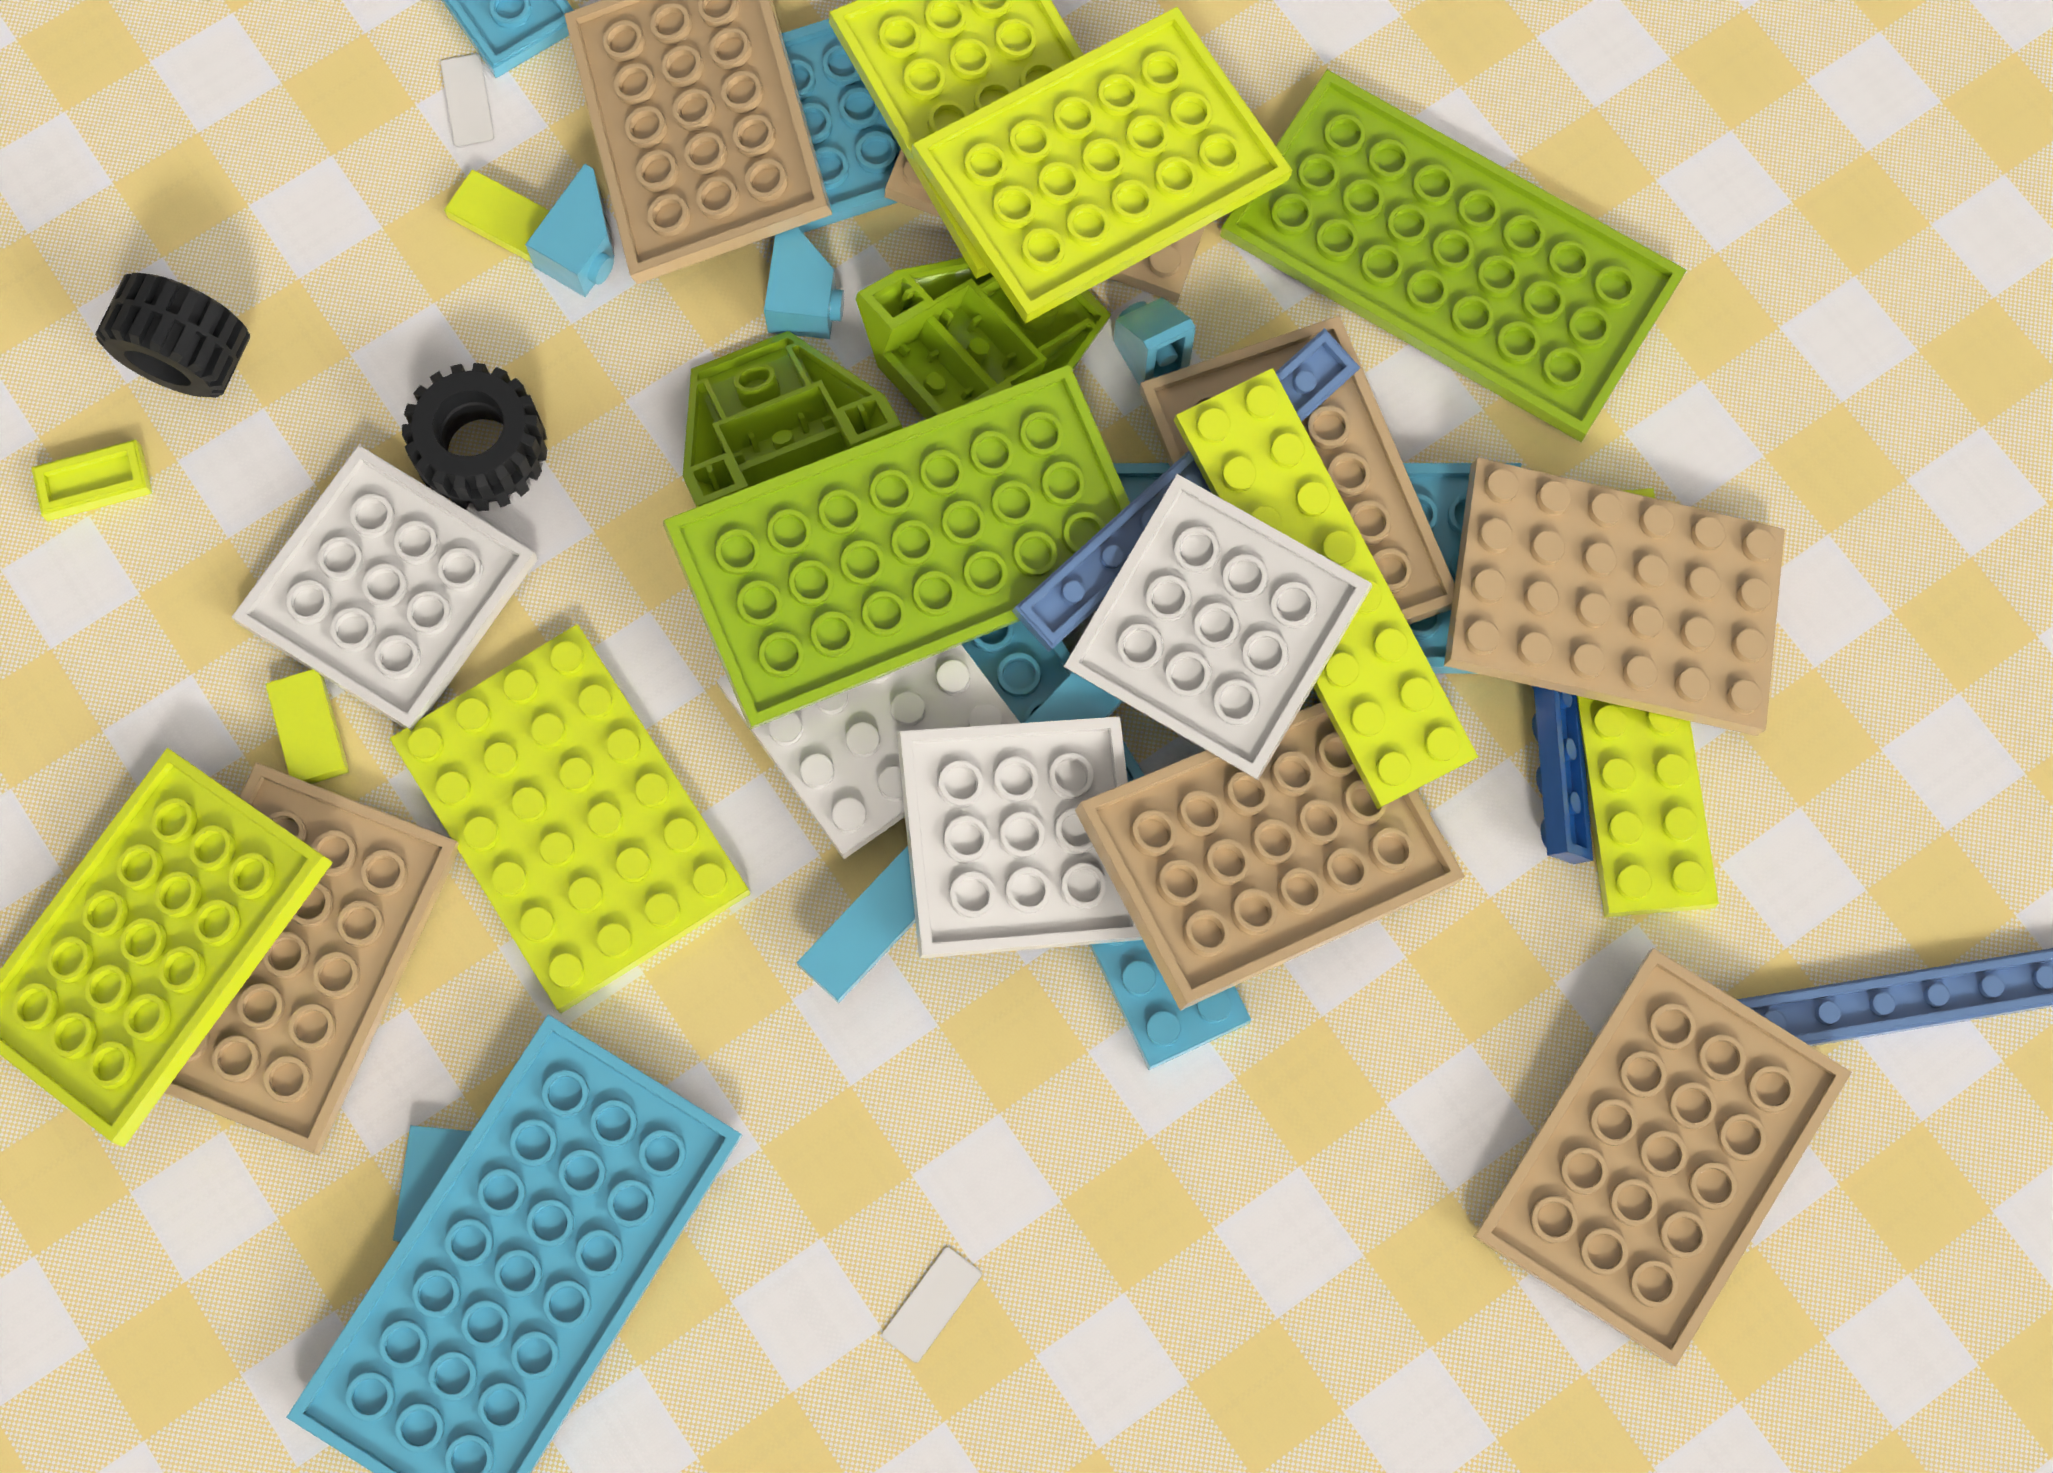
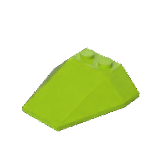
[856,257,1111,419]
[682,331,903,507]

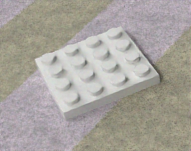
[232,445,538,731]
[1064,474,1372,780]
[716,645,1020,859]
[897,717,1142,959]

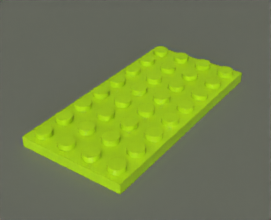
[1220,69,1687,442]
[663,364,1130,730]

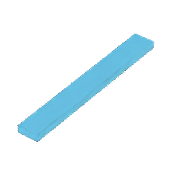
[796,672,1123,1004]

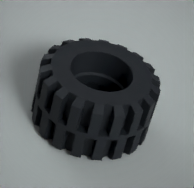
[95,273,250,398]
[402,363,548,511]

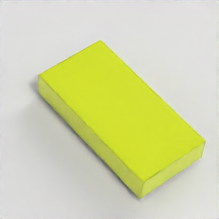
[444,169,550,264]
[31,439,152,522]
[265,669,349,784]

